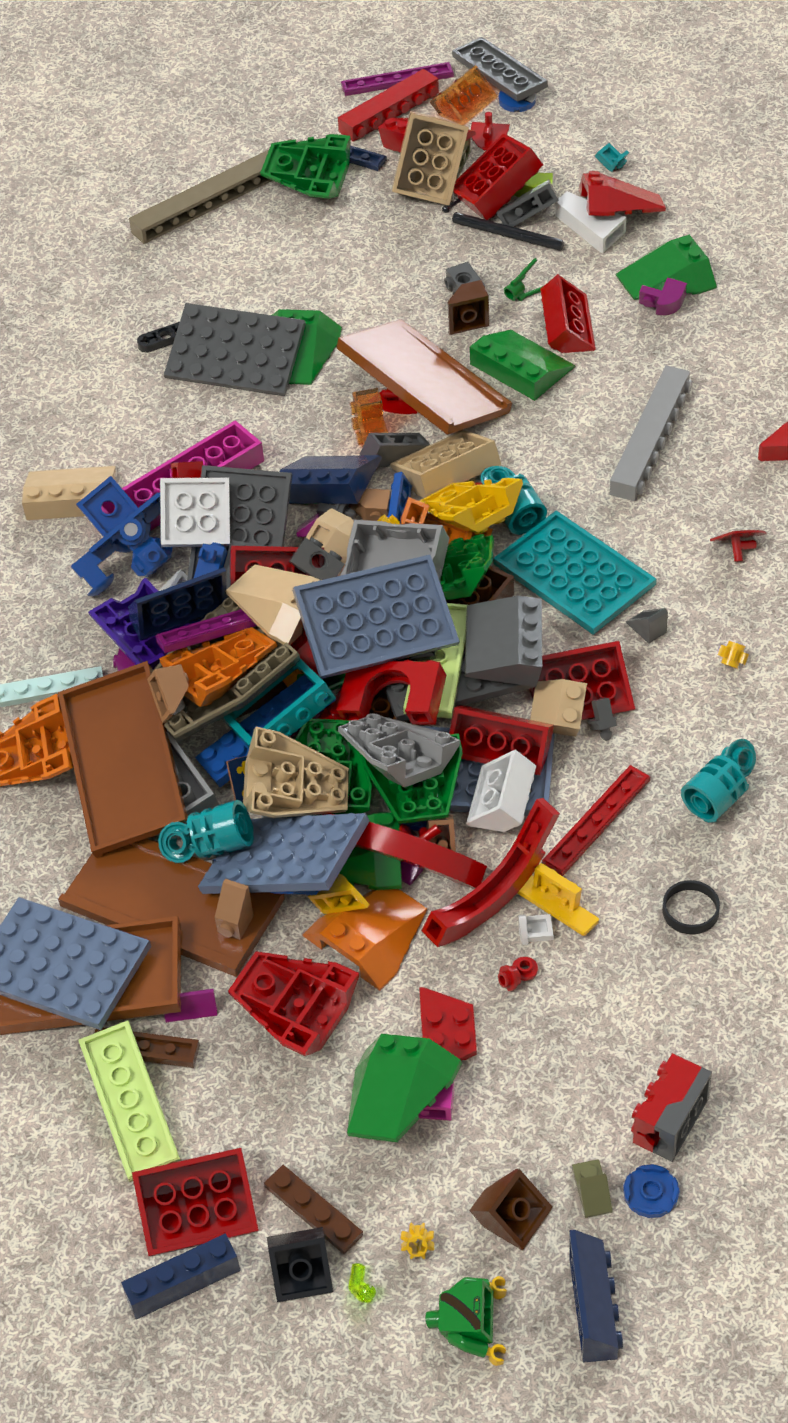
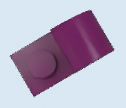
[639,277,687,316]

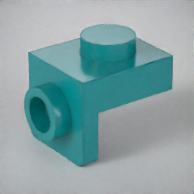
[594,143,630,172]

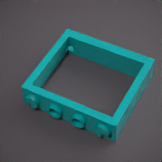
[222,659,336,748]

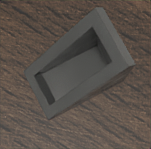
[626,608,668,643]

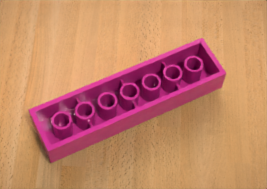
[101,420,264,531]

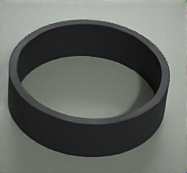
[662,880,720,935]

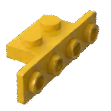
[517,863,599,936]

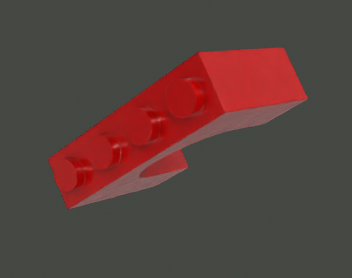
[336,660,447,725]

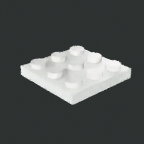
[160,478,230,547]

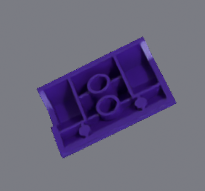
[88,578,190,670]

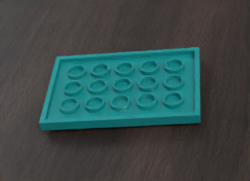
[493,510,657,635]

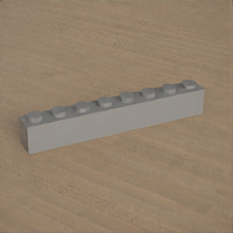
[610,365,692,501]

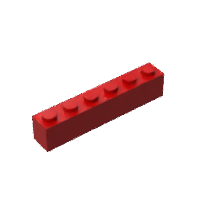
[337,69,439,142]

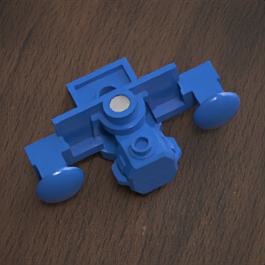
[71,476,173,597]

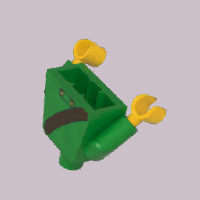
[425,1276,507,1366]

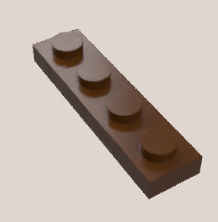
[95,1027,200,1068]
[264,1164,363,1254]

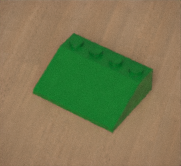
[469,329,575,401]

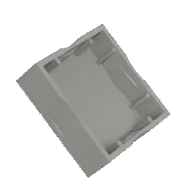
[341,520,450,581]

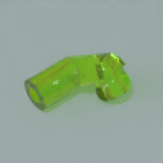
[348,1263,376,1303]

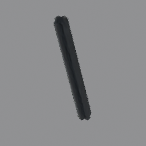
[452,212,564,251]

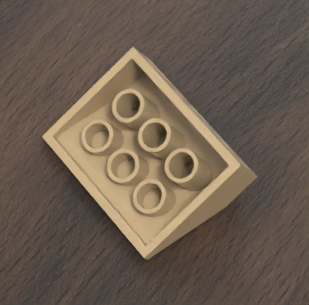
[392,111,469,205]
[390,430,501,498]
[22,466,116,520]

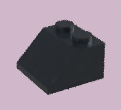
[267,1227,333,1302]

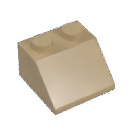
[530,679,587,737]

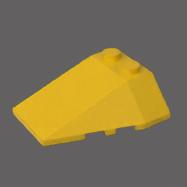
[420,478,523,534]

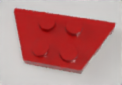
[419,987,477,1061]

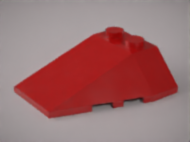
[579,171,666,216]
[228,951,359,1057]

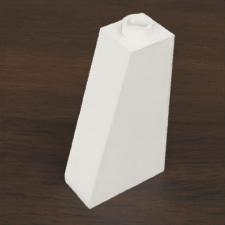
[555,191,626,253]

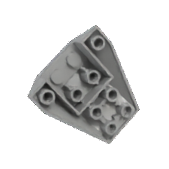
[338,714,460,787]

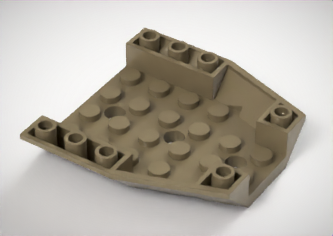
[155,597,300,743]

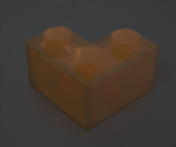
[349,388,388,447]

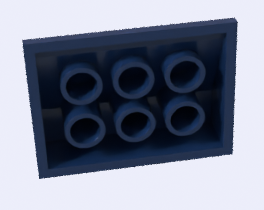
[279,455,382,504]
[128,567,227,641]

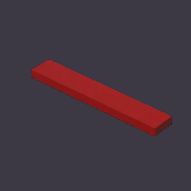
[542,765,650,876]

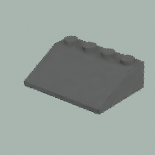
[465,595,542,687]

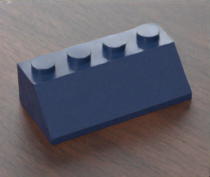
[569,1230,623,1363]

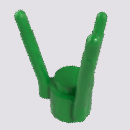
[504,258,543,301]

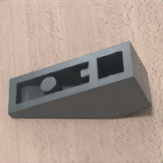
[497,180,559,227]
[360,433,430,468]

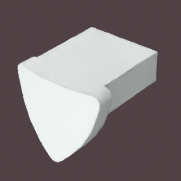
[518,914,554,945]

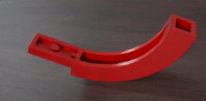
[421,798,560,947]
[322,813,487,888]

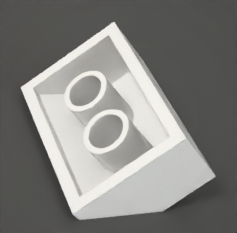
[466,750,536,832]

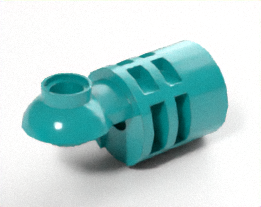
[480,466,547,535]
[681,739,756,823]
[158,800,254,863]

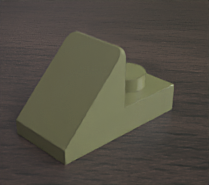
[572,1159,613,1218]

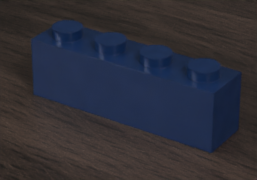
[121,1233,240,1320]

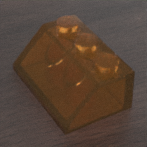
[429,65,497,125]

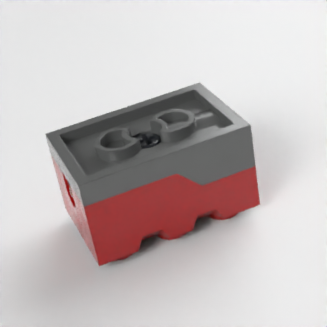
[631,1053,712,1162]

